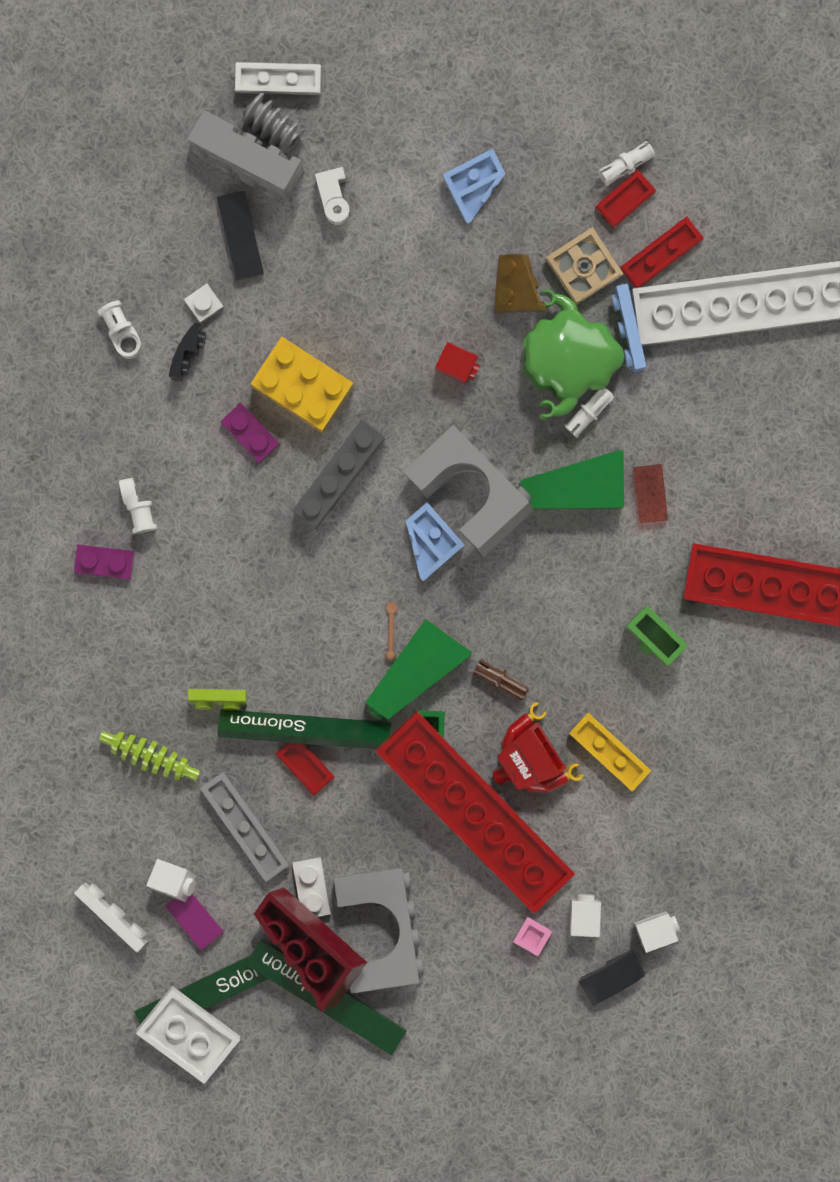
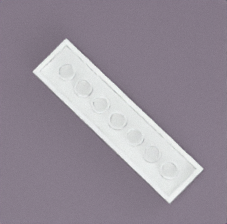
[632,261,840,346]

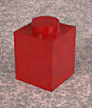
[435,342,481,385]

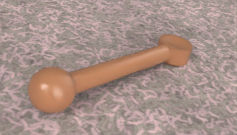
[385,602,397,662]

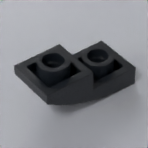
[169,323,206,381]
[579,950,646,1006]

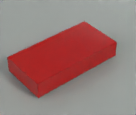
[595,170,657,229]
[276,742,335,796]

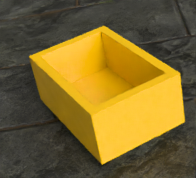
[250,336,354,434]

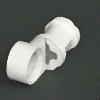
[97,300,142,359]
[119,477,158,534]

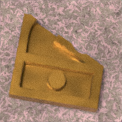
[494,254,546,313]

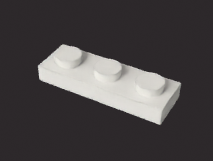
[235,62,321,95]
[74,883,148,952]

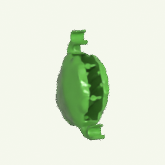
[523,289,625,420]

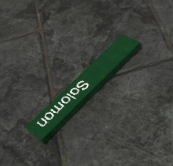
[217,709,391,749]
[245,939,407,1056]
[134,944,282,1025]

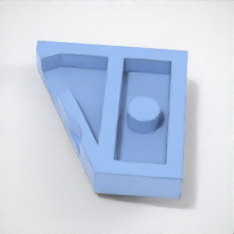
[442,148,505,224]

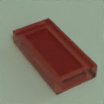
[633,464,668,524]

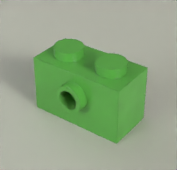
[624,606,688,667]

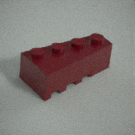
[253,887,368,1012]

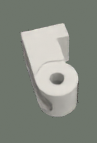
[315,167,350,225]

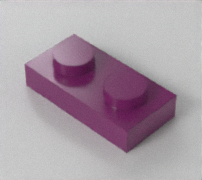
[220,402,280,464]
[74,544,135,579]

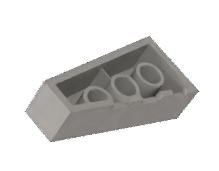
[187,110,304,201]

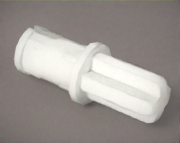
[564,388,614,438]

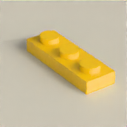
[569,712,651,792]

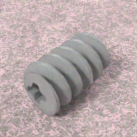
[243,93,305,155]

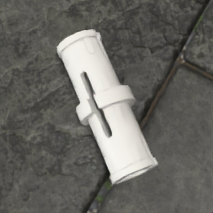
[598,141,655,186]

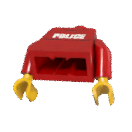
[492,703,584,793]

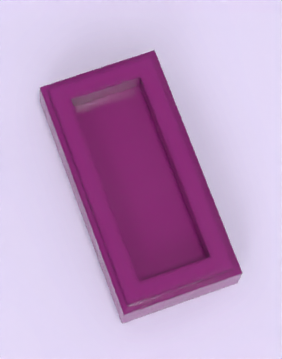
[165,893,224,951]

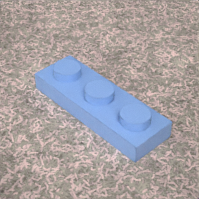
[611,284,646,373]

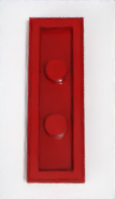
[620,216,704,288]

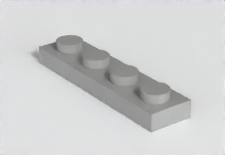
[200,771,290,882]

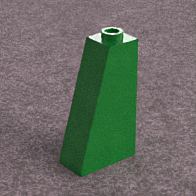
[515,450,624,510]
[365,619,472,720]

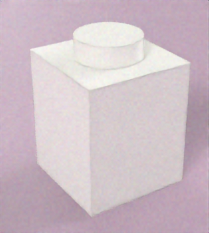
[146,859,197,902]
[569,894,601,937]
[634,911,681,953]

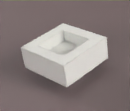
[184,283,224,324]

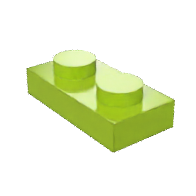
[188,689,248,710]

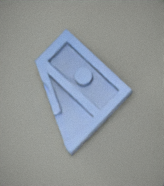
[406,503,465,582]

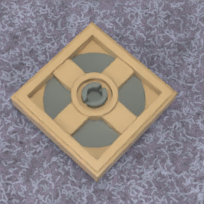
[545,227,623,306]

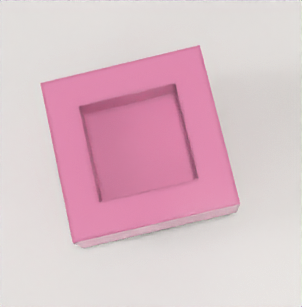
[513,916,552,956]

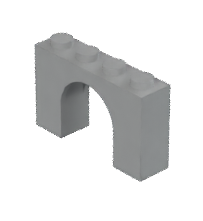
[403,425,534,557]
[334,866,424,993]

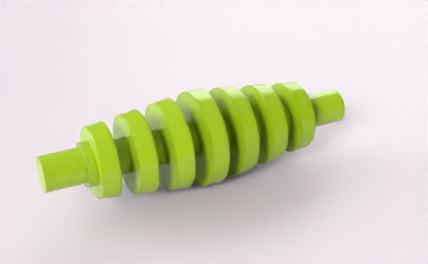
[99,731,201,781]

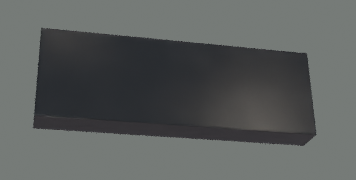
[217,191,264,281]

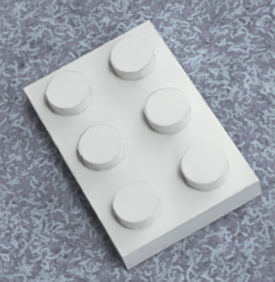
[136,986,240,1084]

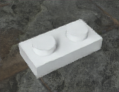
[292,857,331,917]

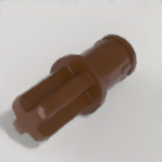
[472,659,529,701]

